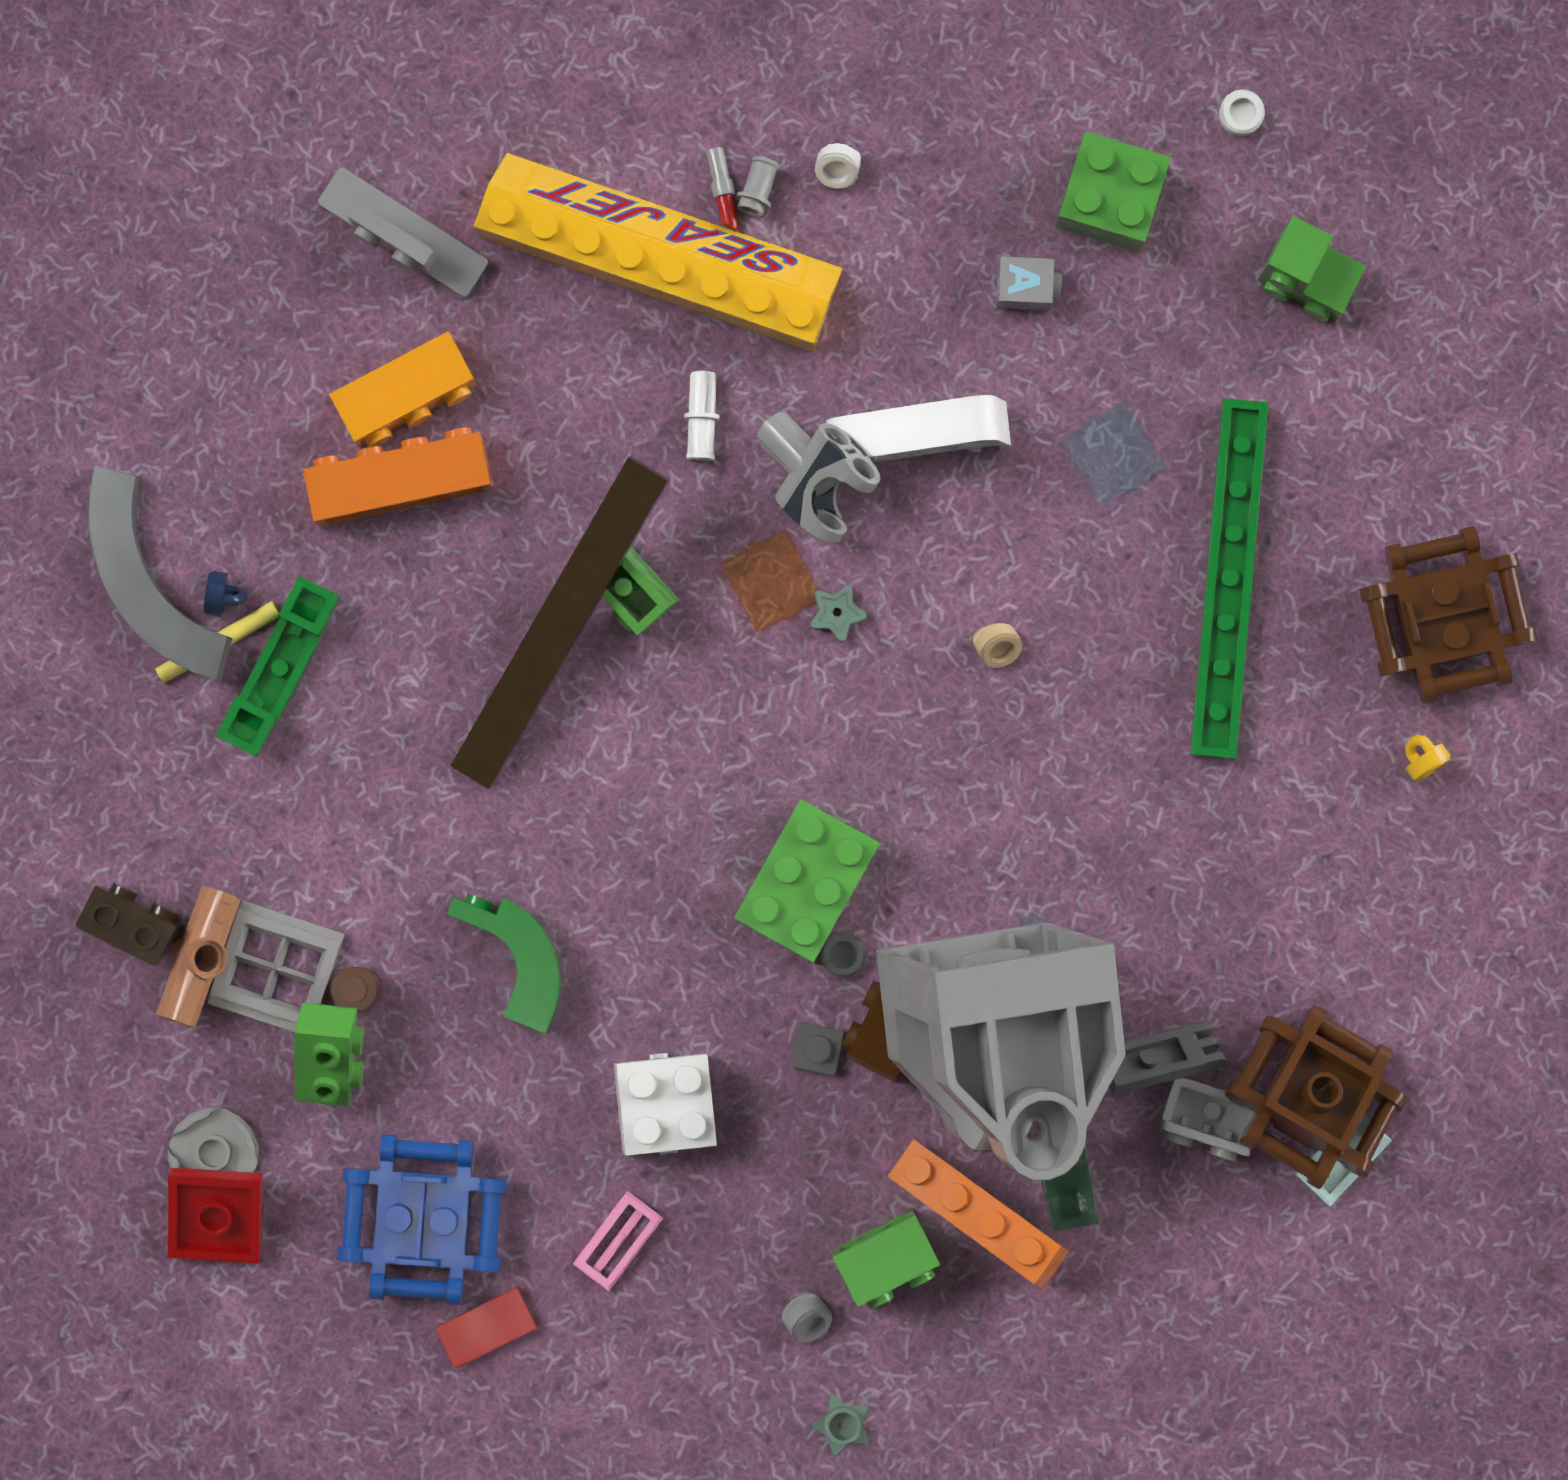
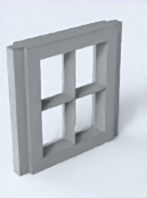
[207,900,345,1032]

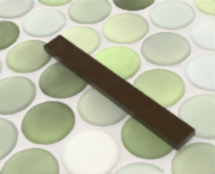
[450,456,670,789]

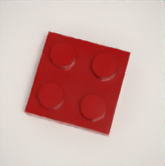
[167,1167,263,1264]

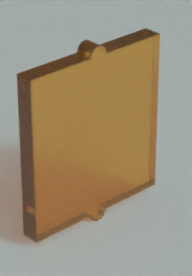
[720,529,817,632]

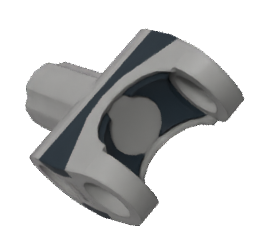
[757,412,881,543]

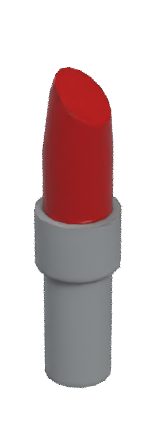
[706,147,738,231]

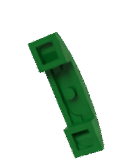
[216,576,340,757]

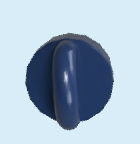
[204,570,247,617]

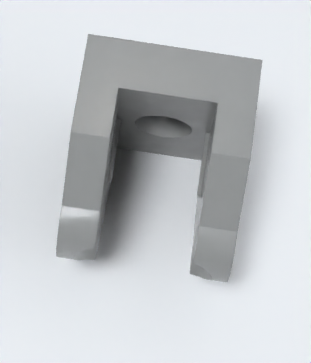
[876,922,1126,1180]

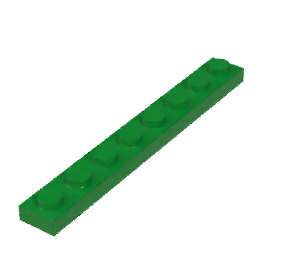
[1189,398,1269,760]

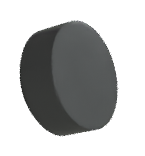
[821,932,866,978]

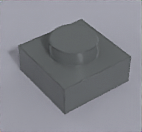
[791,1022,844,1076]

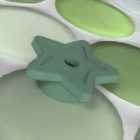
[810,585,868,643]
[812,1395,869,1455]

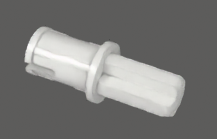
[684,371,720,461]

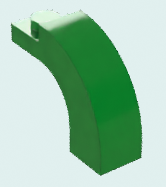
[447,893,562,1034]

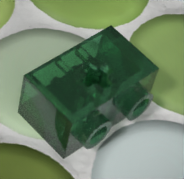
[1033,1137,1099,1231]

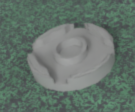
[168,1108,259,1173]

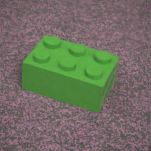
[734,799,880,963]

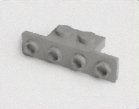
[318,167,489,298]

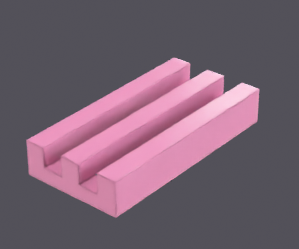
[573,1190,664,1291]

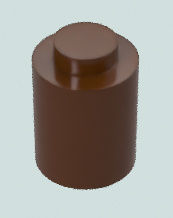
[331,967,382,1012]

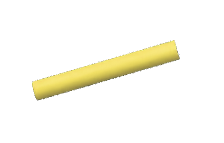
[155,601,279,684]

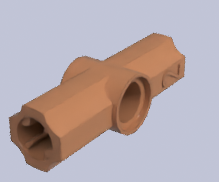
[155,886,241,1028]

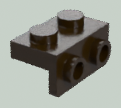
[76,882,185,966]

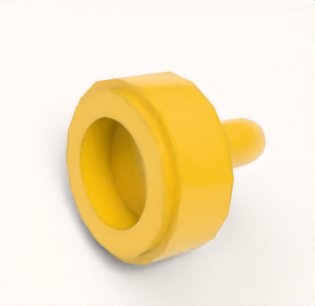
[1405,735,1451,782]

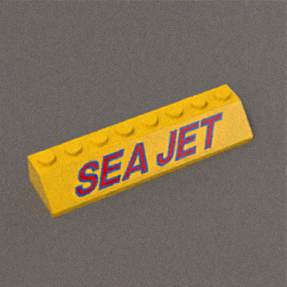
[474,153,843,352]

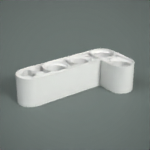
[826,395,1011,463]

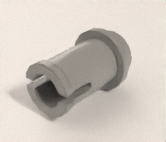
[736,156,780,217]

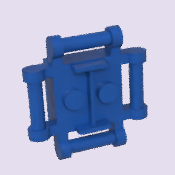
[336,1134,507,1305]

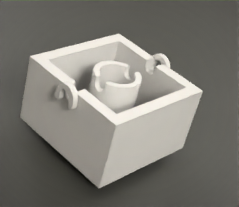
[613,1053,717,1156]

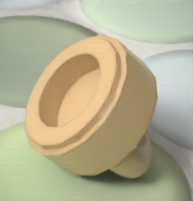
[973,623,1022,668]

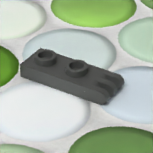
[1109,1022,1227,1096]

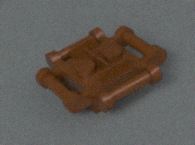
[1359,526,1538,704]
[1224,1005,1408,1189]

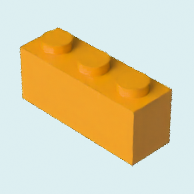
[329,331,477,447]

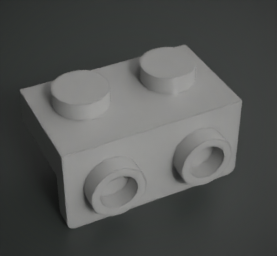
[1158,1077,1255,1161]

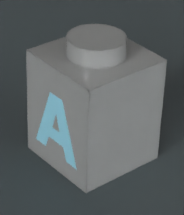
[996,256,1062,311]

